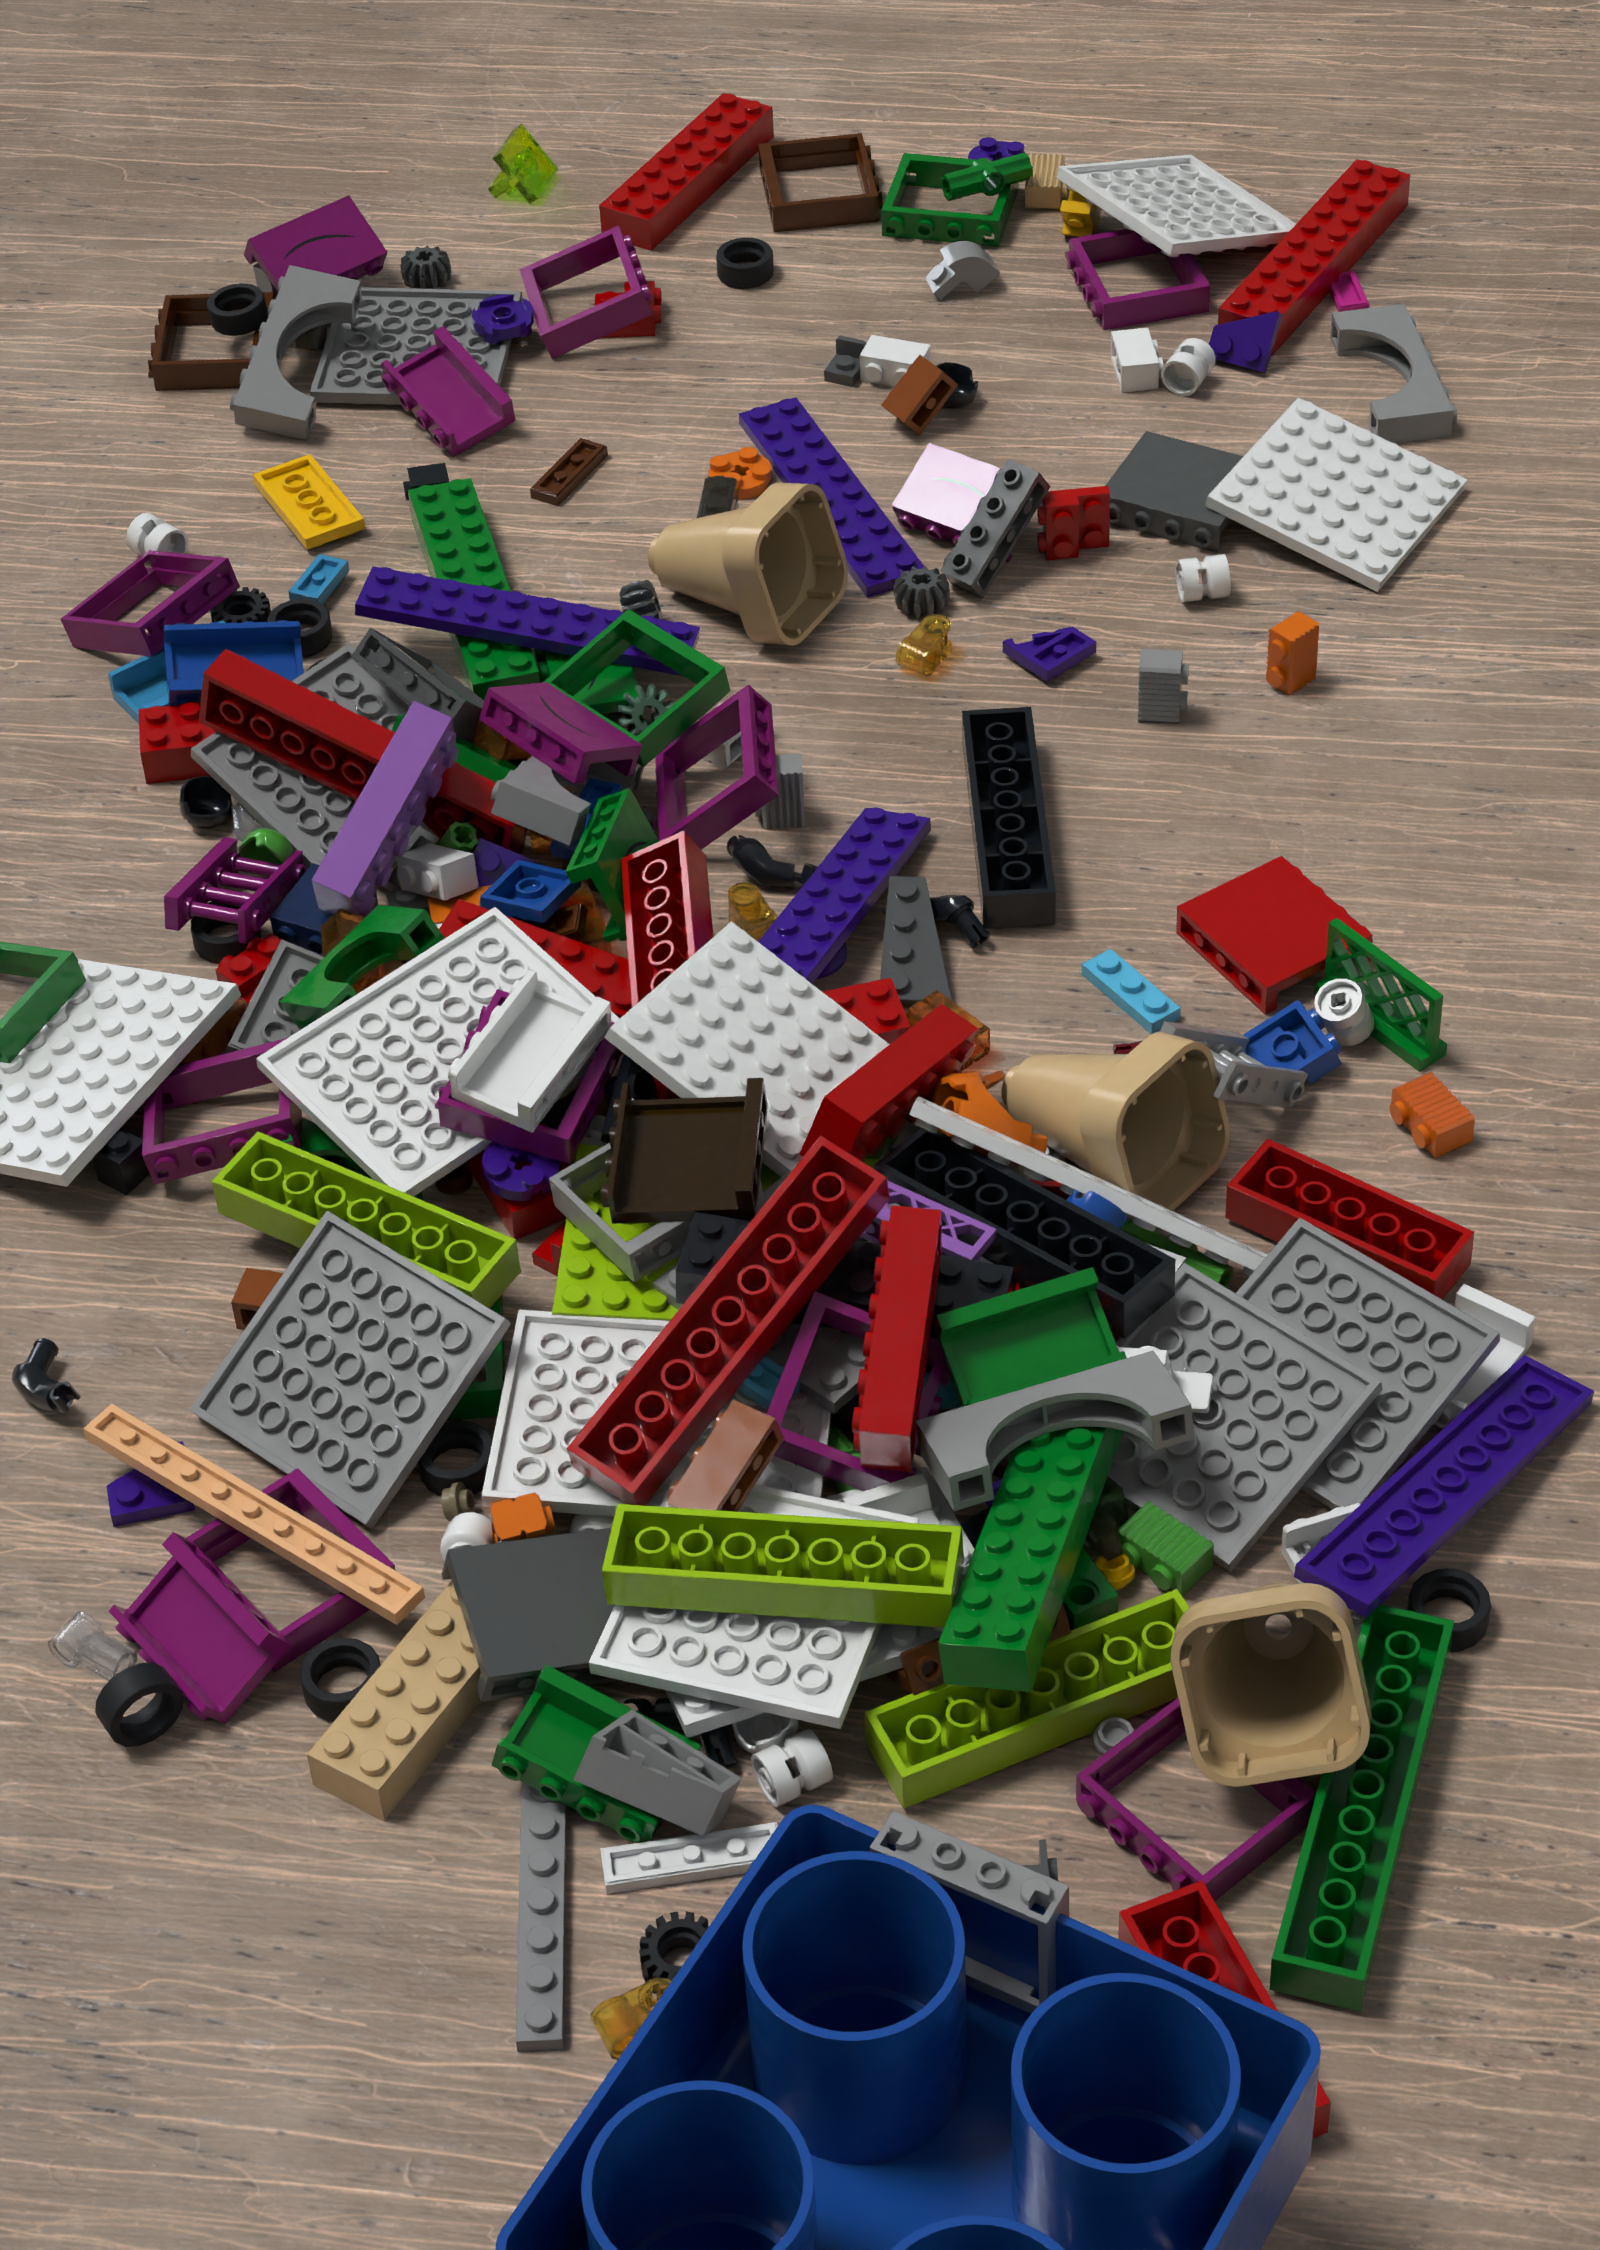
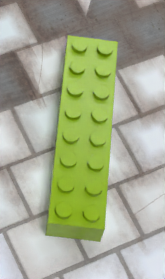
[212,1131,521,1308]
[602,1504,964,1628]
[864,1589,1190,1809]

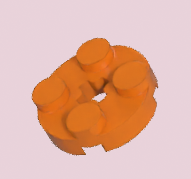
[709,447,773,500]

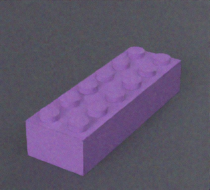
[311,700,459,926]

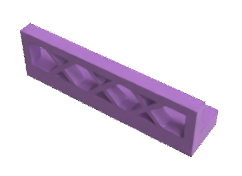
[860,1180,997,1261]

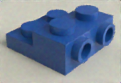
[480,860,581,923]
[1244,999,1343,1084]

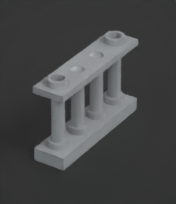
[1159,1021,1309,1108]

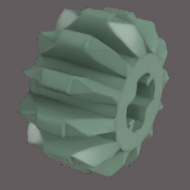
[618,684,675,735]

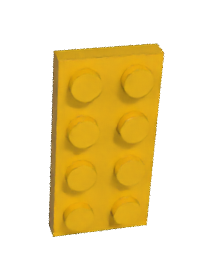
[253,454,365,550]

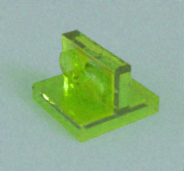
[488,124,558,204]

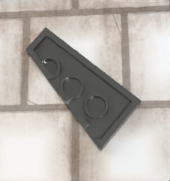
[880,876,952,1009]

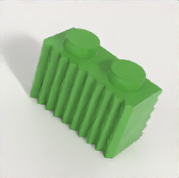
[1115,1501,1214,1596]

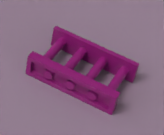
[164,837,307,943]

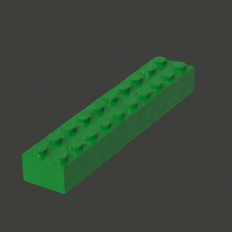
[408,478,540,701]
[938,1427,1123,1692]
[1269,1604,1454,2012]

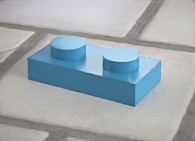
[288,554,349,604]

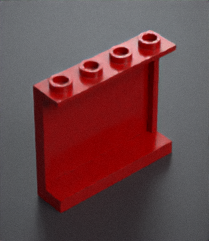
[1176,856,1373,1015]

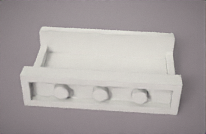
[448,969,611,1133]

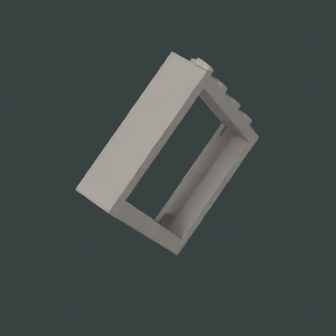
[549,1142,764,1283]
[870,1811,1069,2014]

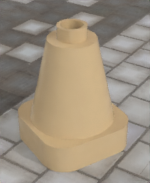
[648,482,848,646]
[1001,1032,1230,1220]
[1171,1583,1371,1787]

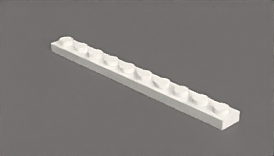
[909,1097,1268,1276]

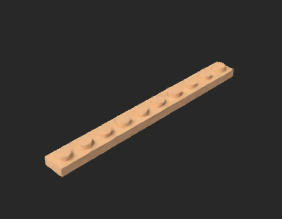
[83,1403,425,1625]

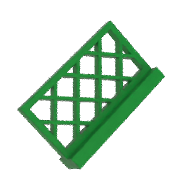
[1314,918,1447,1072]

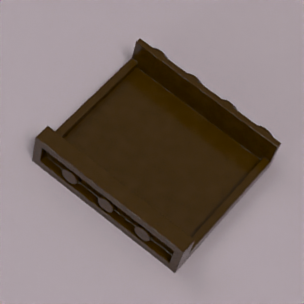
[601,1078,768,1224]

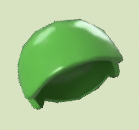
[238,828,294,877]

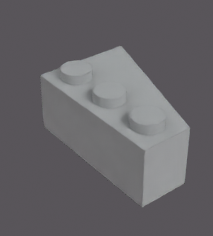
[573,1710,742,1836]

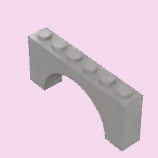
[230,265,362,441]
[1330,304,1457,444]
[491,756,644,846]
[916,1350,1195,1511]

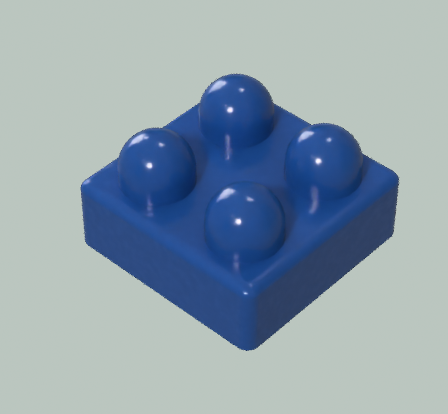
[496,1805,1321,2250]

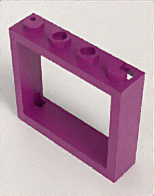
[519,225,653,359]
[1065,229,1210,330]
[61,550,240,657]
[655,685,779,850]
[435,989,624,1164]
[142,1038,302,1184]
[766,1291,950,1491]
[186,1468,396,1672]
[1076,1697,1316,1901]

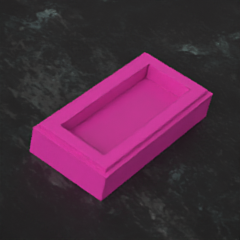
[1330,271,1369,312]

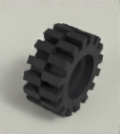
[210,587,271,623]
[639,1911,708,1996]

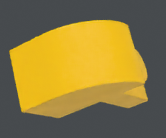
[1060,190,1102,237]

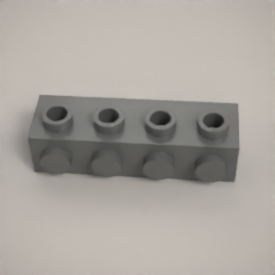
[940,459,1051,599]

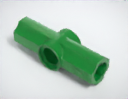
[941,153,1033,201]

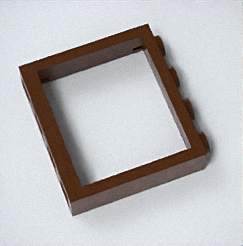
[758,133,884,232]
[148,292,275,391]

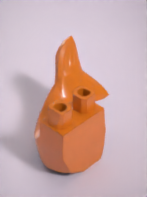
[933,1071,1047,1167]

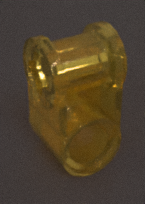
[896,614,952,676]
[728,882,778,941]
[591,1977,671,2060]

